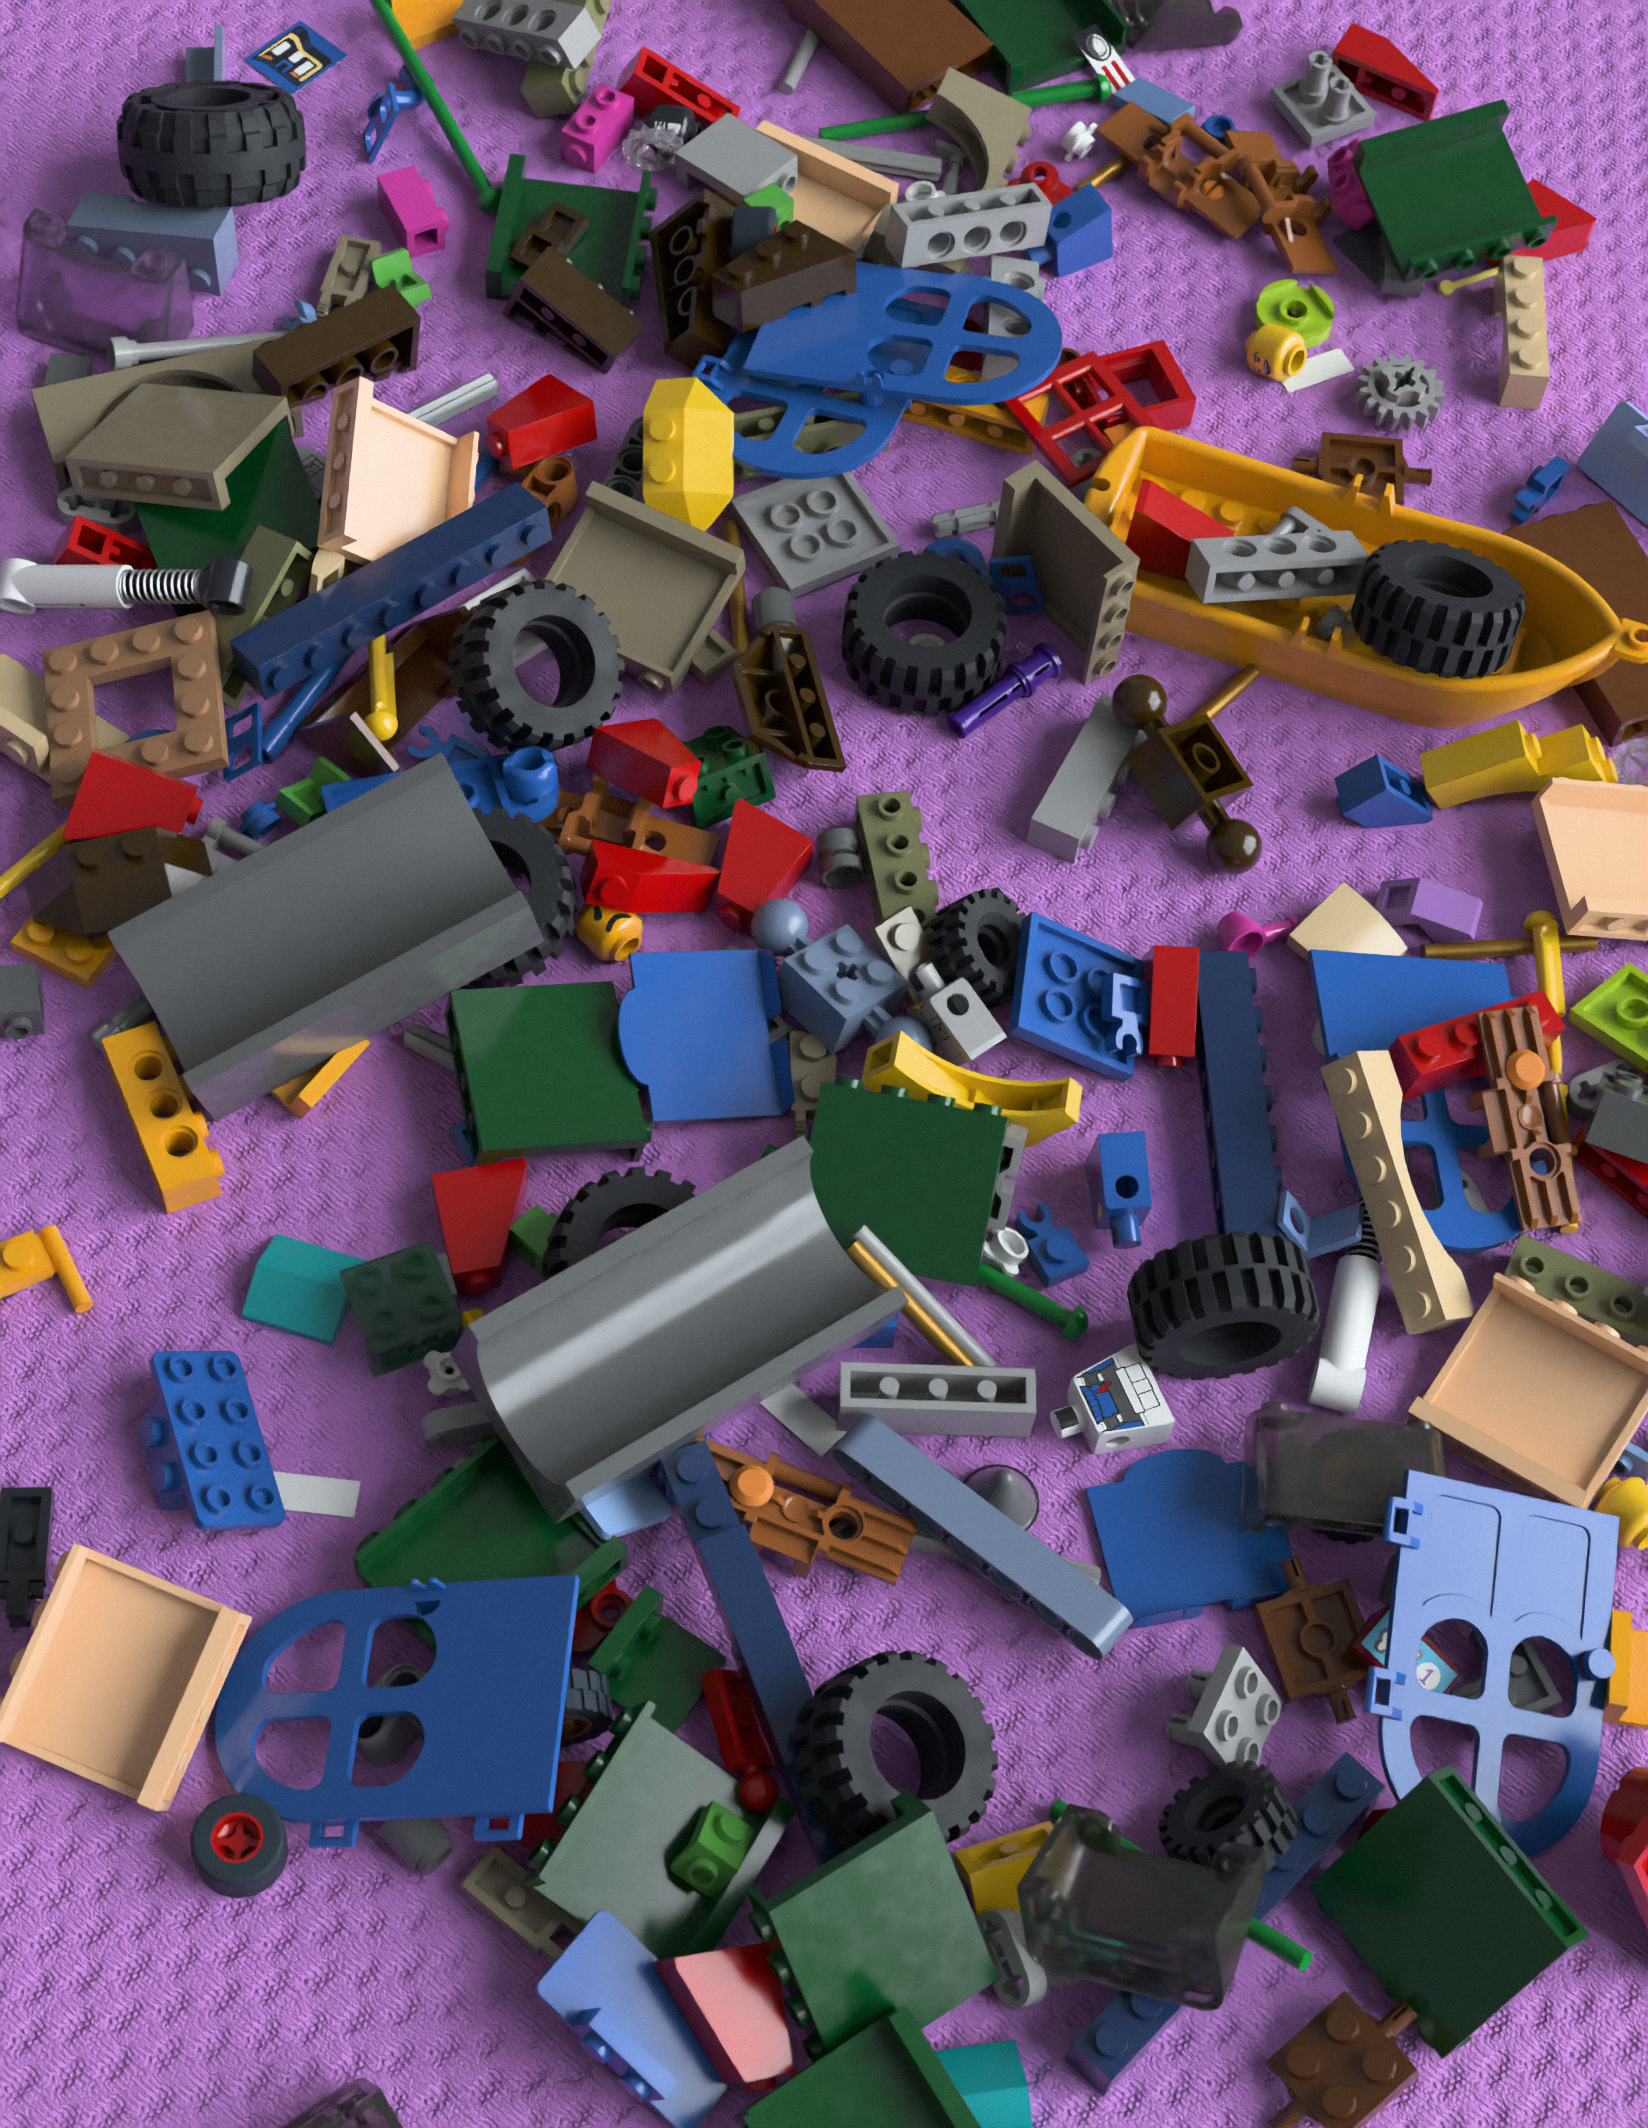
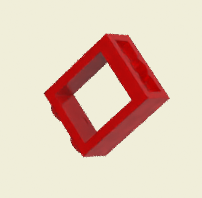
[1068,340,1197,434]

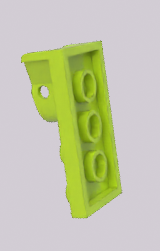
[1569,962,1648,1074]

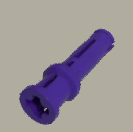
[946,642,1063,739]

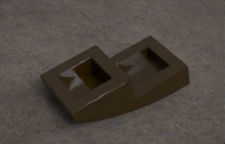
[509,201,590,269]

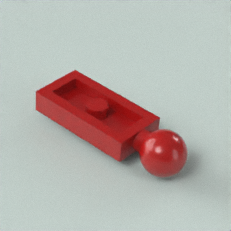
[700,1668,779,1813]

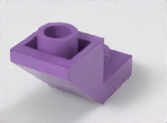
[1374,877,1483,943]

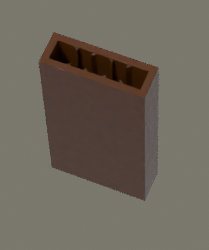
[780,0,993,114]
[1502,500,1648,748]

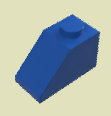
[1334,754,1433,829]

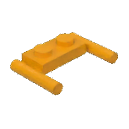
[0,1225,94,1313]

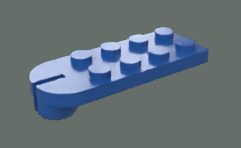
[320,745,559,823]

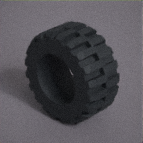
[1350,539,1527,679]
[841,550,1008,716]
[448,579,624,752]
[464,807,578,988]
[542,1167,696,1282]
[1127,1230,1321,1380]
[793,1650,998,1849]

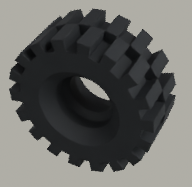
[927,889,1026,1010]
[1158,1760,1298,1892]

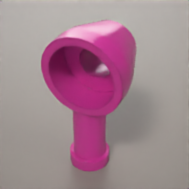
[1217,911,1300,959]

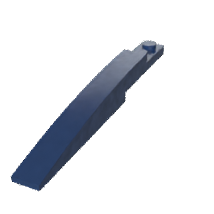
[658,1439,851,1867]

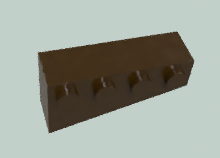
[649,189,735,371]
[252,283,421,409]

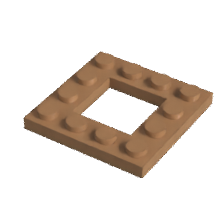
[43,610,229,808]

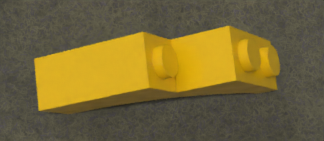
[1419,720,1618,810]
[861,1030,1083,1149]

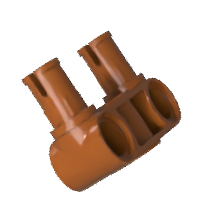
[500,455,579,567]

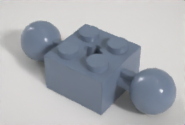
[751,898,933,1055]

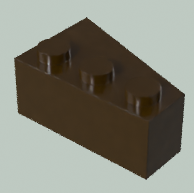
[711,219,857,332]
[502,246,644,374]

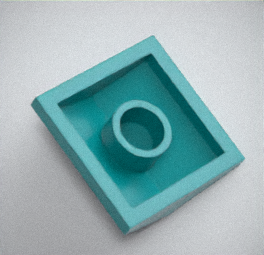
[241,1234,367,1346]
[935,2040,1033,2128]

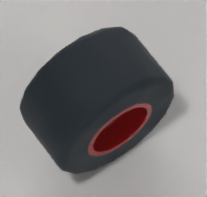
[731,206,778,261]
[190,1793,289,1899]

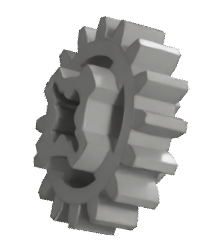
[1355,353,1445,432]

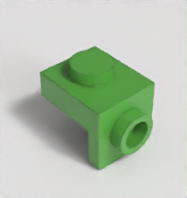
[369,247,432,309]
[275,756,352,827]
[670,1800,755,1897]

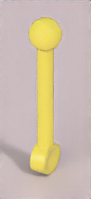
[1437,266,1499,296]

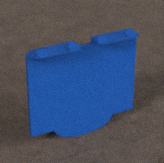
[617,948,795,1123]
[1085,1449,1293,1630]

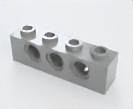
[451,0,601,70]
[885,182,1052,268]
[981,255,1045,380]
[1185,530,1369,603]

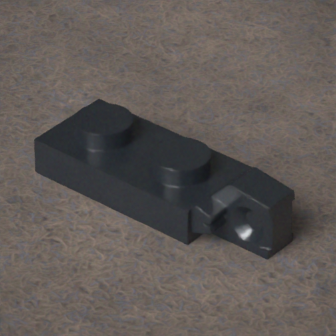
[0,1487,55,1627]

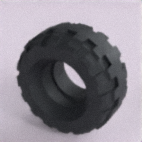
[116,80,306,208]

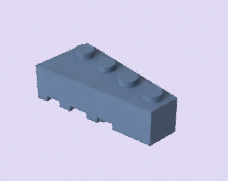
[66,192,239,296]

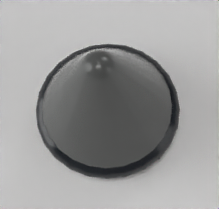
[962,1464,1040,1531]

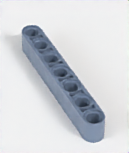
[831,1413,1133,1661]

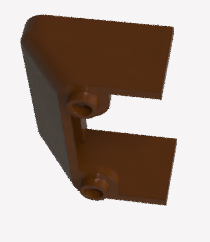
[297,606,469,779]

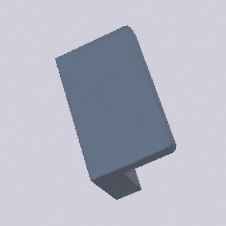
[186,25,227,82]

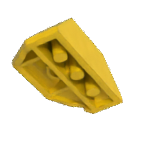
[643,377,734,532]

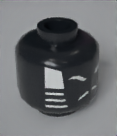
[642,103,702,157]

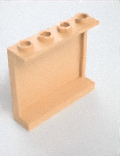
[715,120,899,251]
[317,376,479,566]
[1530,777,1648,941]
[1408,1272,1648,1509]
[0,1543,253,1812]

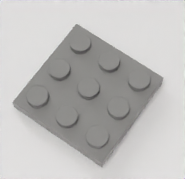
[730,471,901,598]

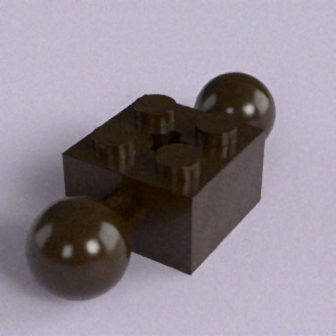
[1112,674,1262,875]

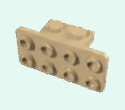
[0,654,129,785]

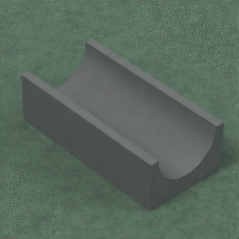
[107,752,544,1121]
[450,1135,909,1525]

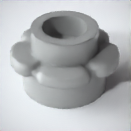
[1313,604,1352,641]

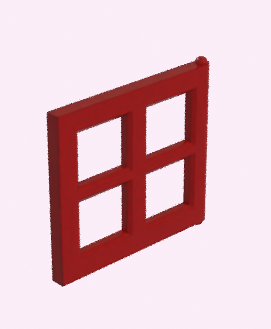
[999,350,1160,488]

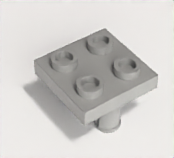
[1269,50,1376,148]
[1165,1643,1283,1771]

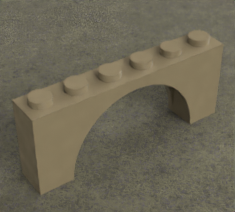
[862,67,1032,275]
[31,336,304,491]

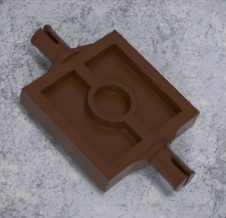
[1291,432,1432,506]
[1252,1556,1368,1725]
[1266,1991,1420,2128]

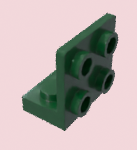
[681,725,776,830]
[587,1584,726,1734]

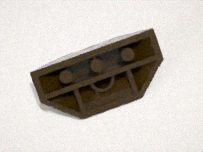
[730,624,847,773]
[24,826,213,940]

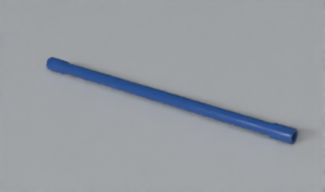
[250,446,500,764]

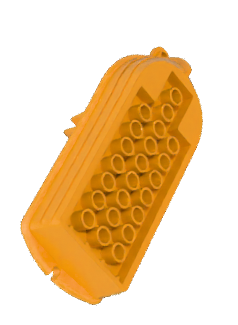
[1083,426,1648,728]

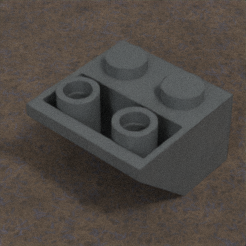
[1585,1070,1648,1164]

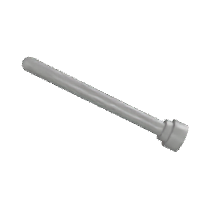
[107,330,292,371]

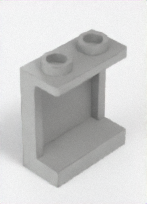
[675,113,798,207]

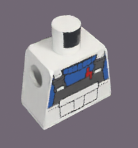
[1050,1343,1175,1454]

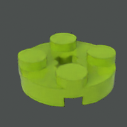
[1253,279,1334,349]

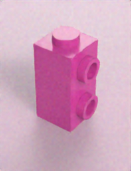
[561,83,634,174]
[1327,137,1375,231]
[377,165,449,259]

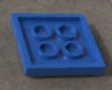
[1008,911,1144,1083]

